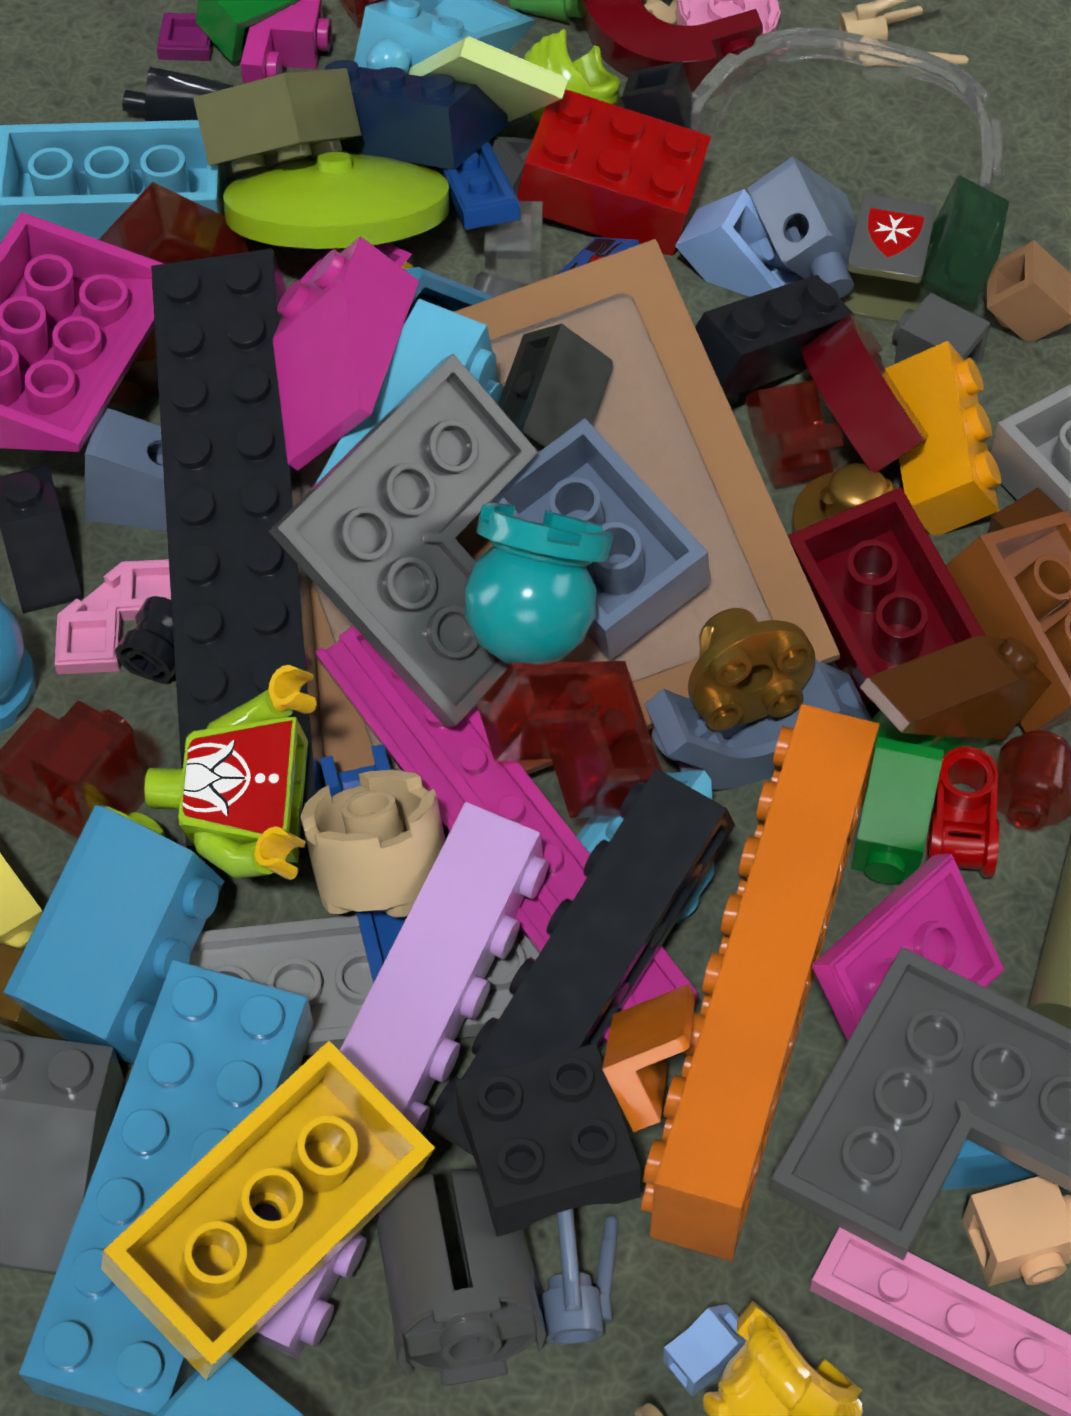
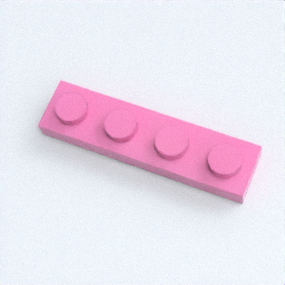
[809,1227,1071,1416]

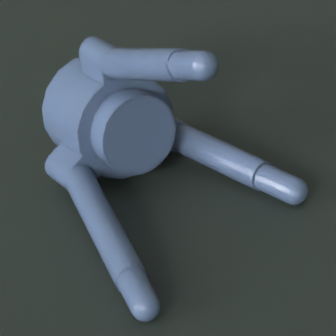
[526,1209,619,1345]

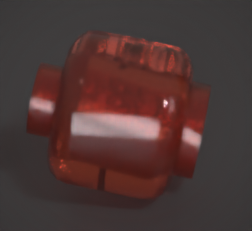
[997,730,1071,830]

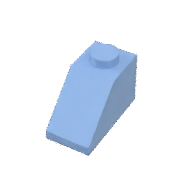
[675,189,804,297]

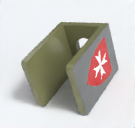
[843,194,937,323]

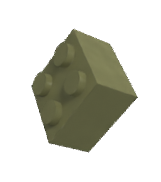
[193,68,361,173]

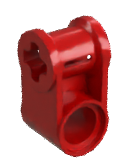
[925,746,1000,878]

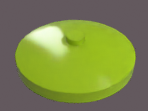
[223,152,450,249]

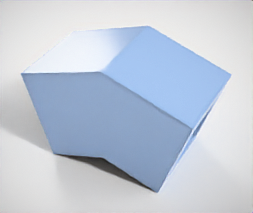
[663,1304,746,1396]

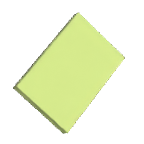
[409,36,568,122]

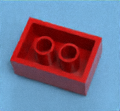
[517,89,711,256]

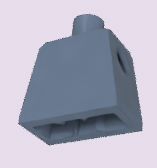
[747,156,857,298]
[84,408,167,531]

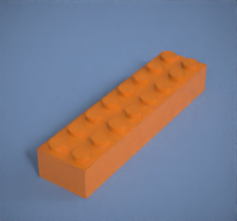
[641,704,880,1261]

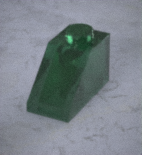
[914,175,1009,306]

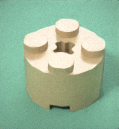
[300,770,446,917]

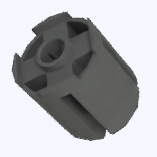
[377,1169,546,1386]

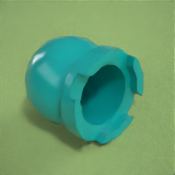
[465,503,614,668]

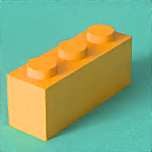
[885,341,1002,535]

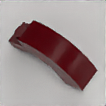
[581,0,763,92]
[802,313,928,473]

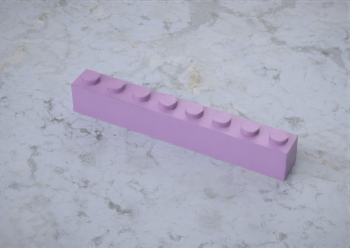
[251,802,549,1360]

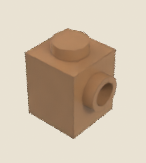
[987,240,1071,342]

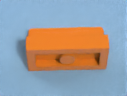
[602,985,695,1133]

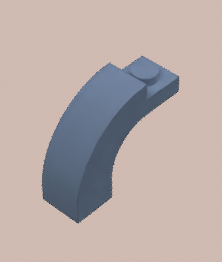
[644,659,872,790]

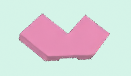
[54,559,171,674]

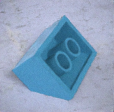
[3,805,224,1064]

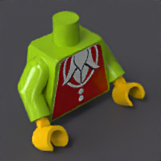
[144,665,317,880]

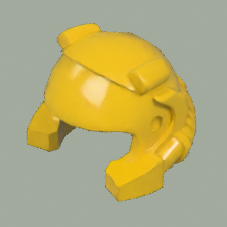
[703,1301,863,1416]

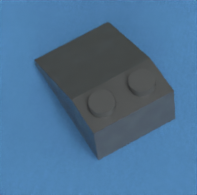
[0,1032,125,1275]

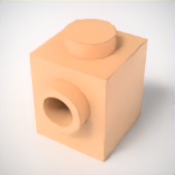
[962,1176,1071,1287]

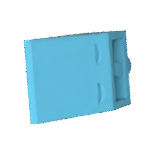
[354,0,535,74]

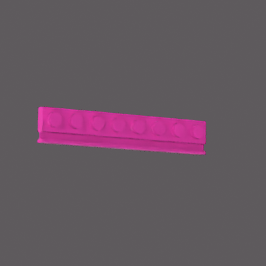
[315,625,699,1043]

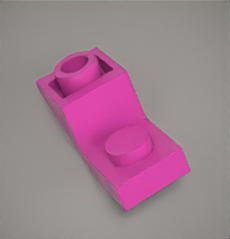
[240,0,332,84]

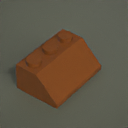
[946,510,1071,737]

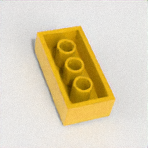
[101,1041,435,1381]

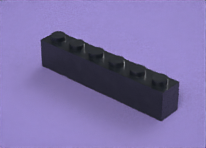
[430,768,736,1156]

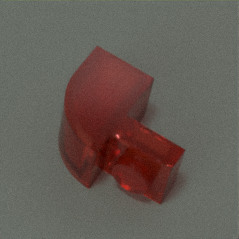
[746,380,844,485]

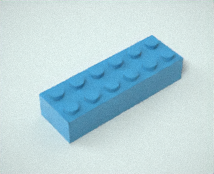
[19,960,313,1416]

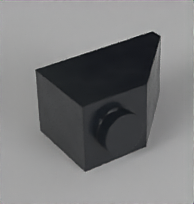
[0,465,83,614]

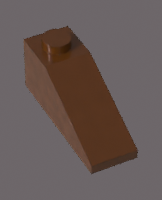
[860,635,1052,740]

